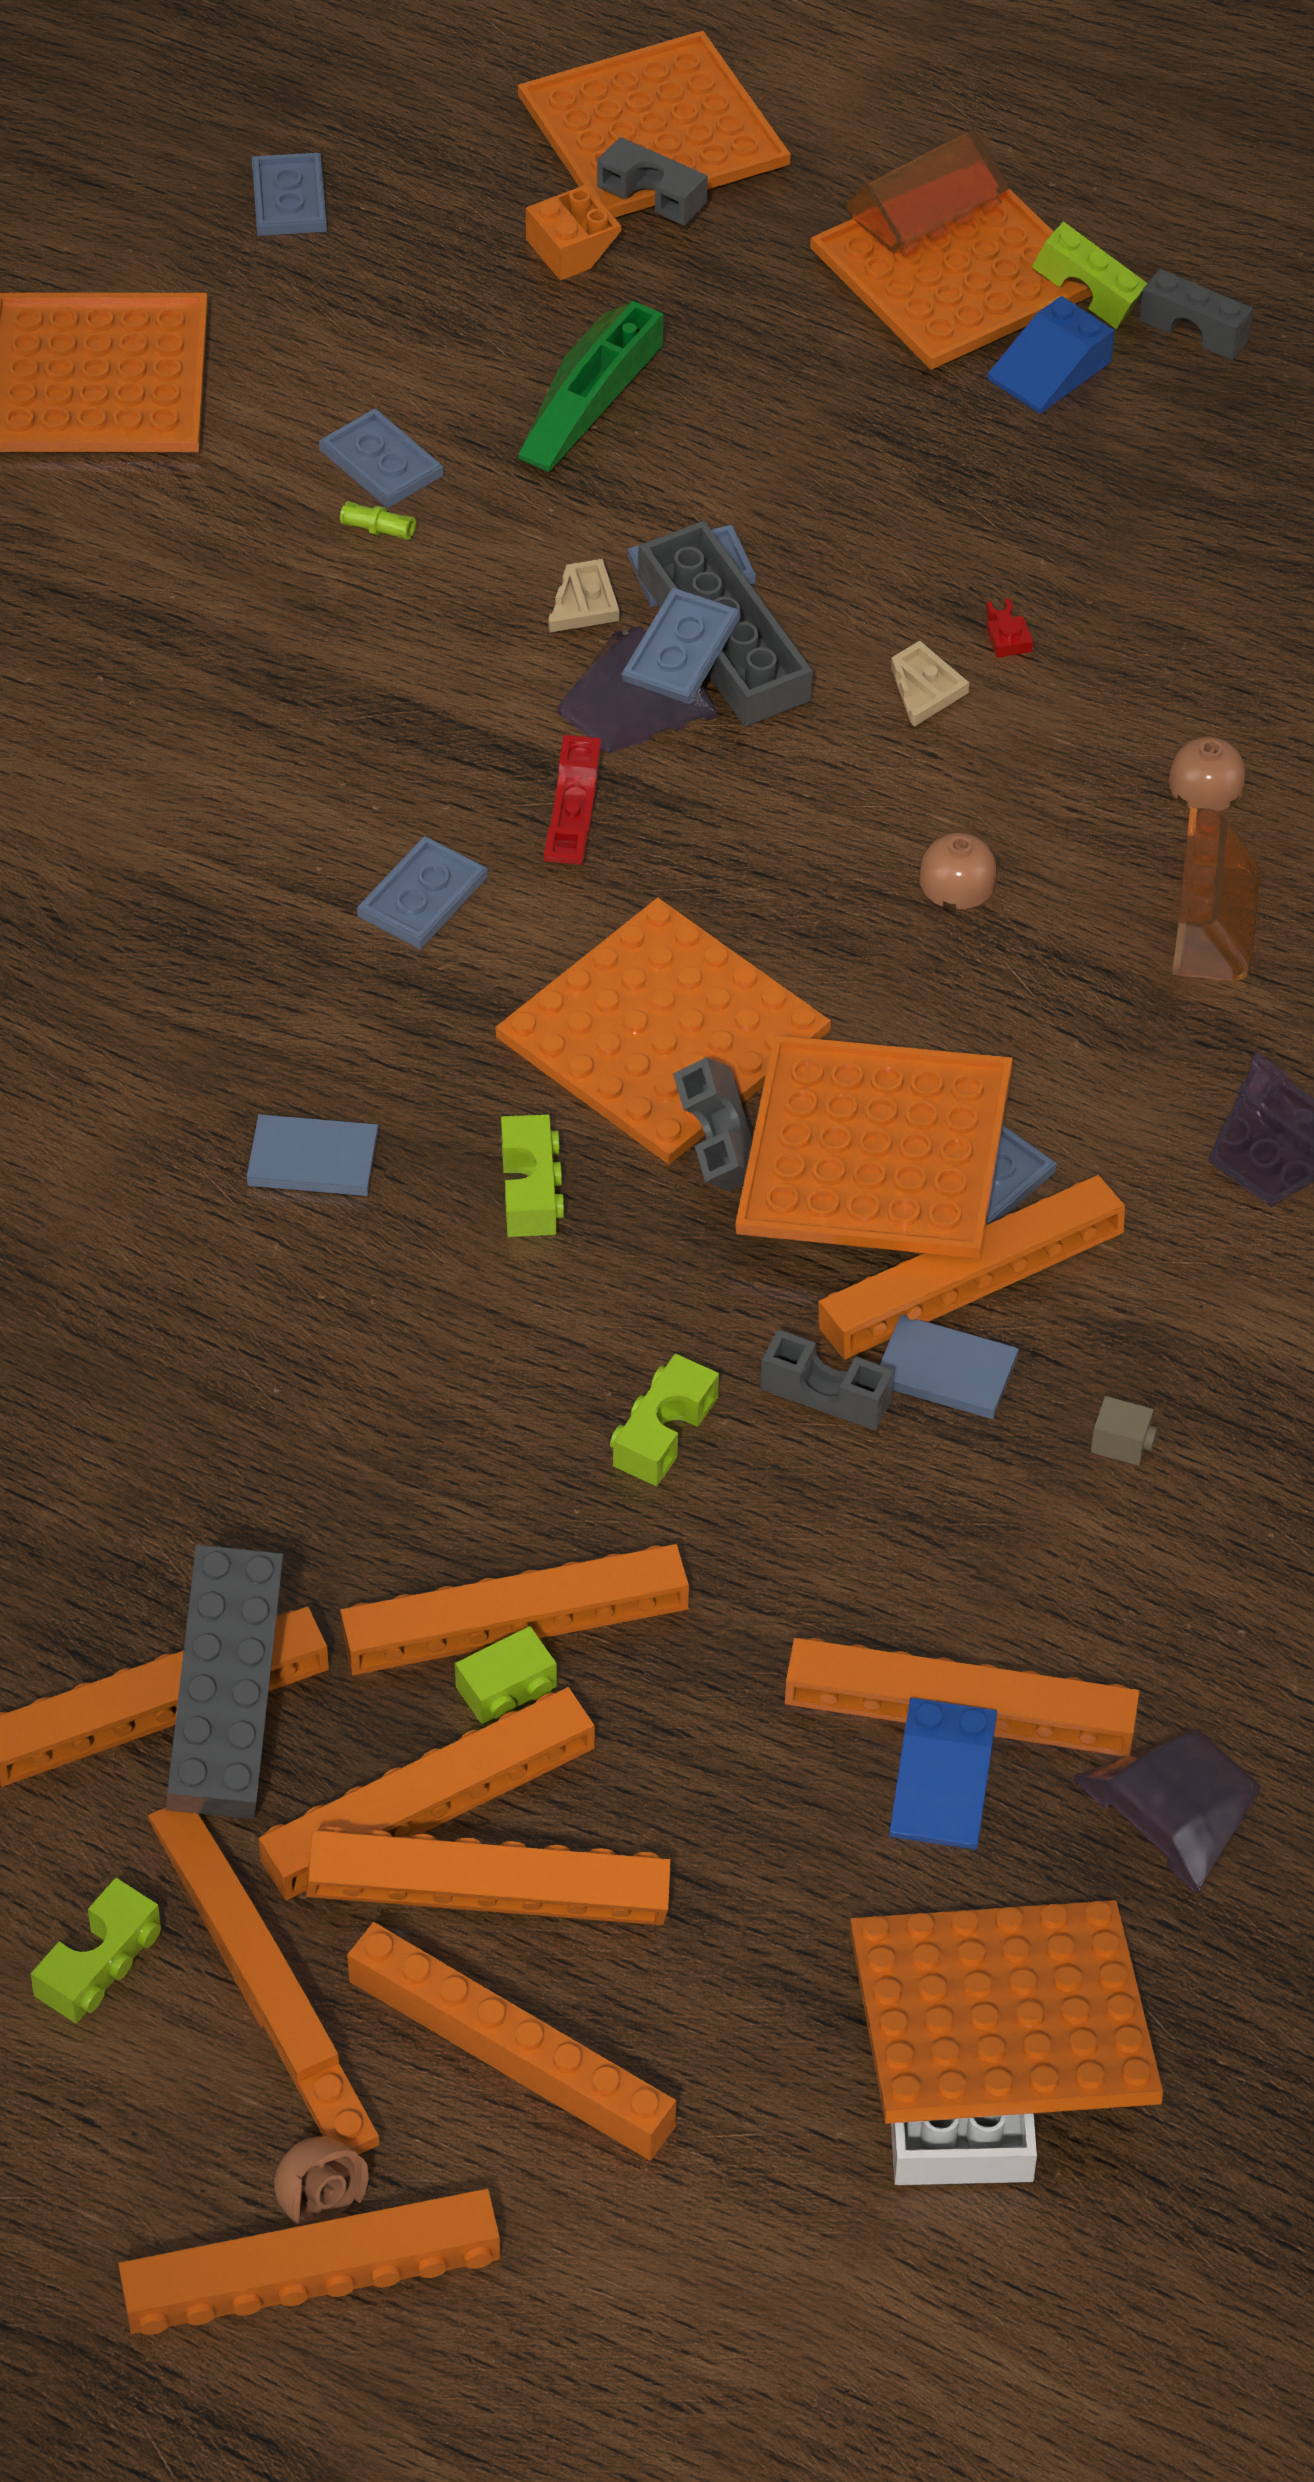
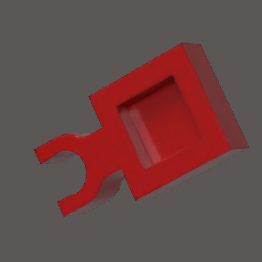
[985,598,1033,658]

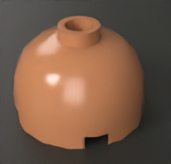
[1169,736,1246,812]
[920,832,996,909]
[274,2136,369,2226]

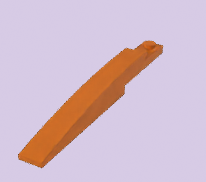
[148,1807,380,2160]

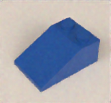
[987,296,1115,414]
[889,1698,997,1850]

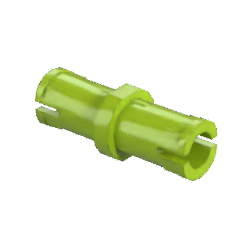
[340,501,416,540]

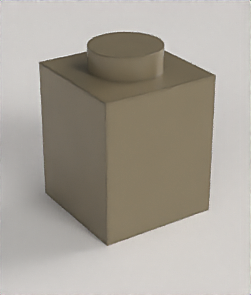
[1091,1396,1158,1466]

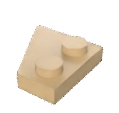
[548,559,619,632]
[891,641,969,727]

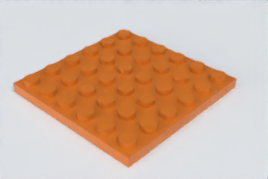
[518,31,791,218]
[810,162,1093,370]
[0,293,208,452]
[495,897,831,1165]
[735,1035,1013,1259]
[850,1900,1163,2124]

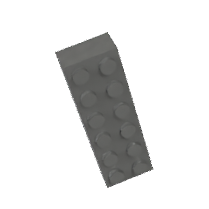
[638,521,813,727]
[166,1544,283,1819]

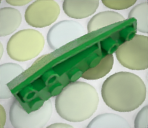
[518,301,663,472]

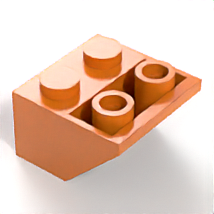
[526,184,621,281]

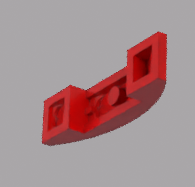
[544,735,601,865]

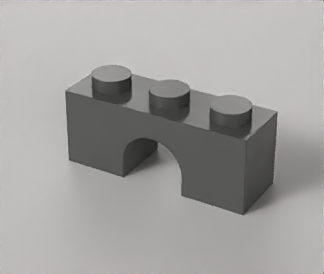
[597,137,708,225]
[1139,269,1254,360]
[673,1057,752,1191]
[760,1329,894,1431]

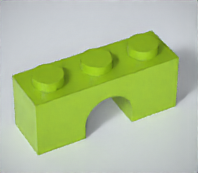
[1032,221,1147,329]
[501,1114,564,1237]
[610,1353,719,1487]
[30,1878,161,2024]

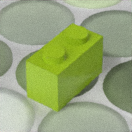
[455,1626,557,1724]

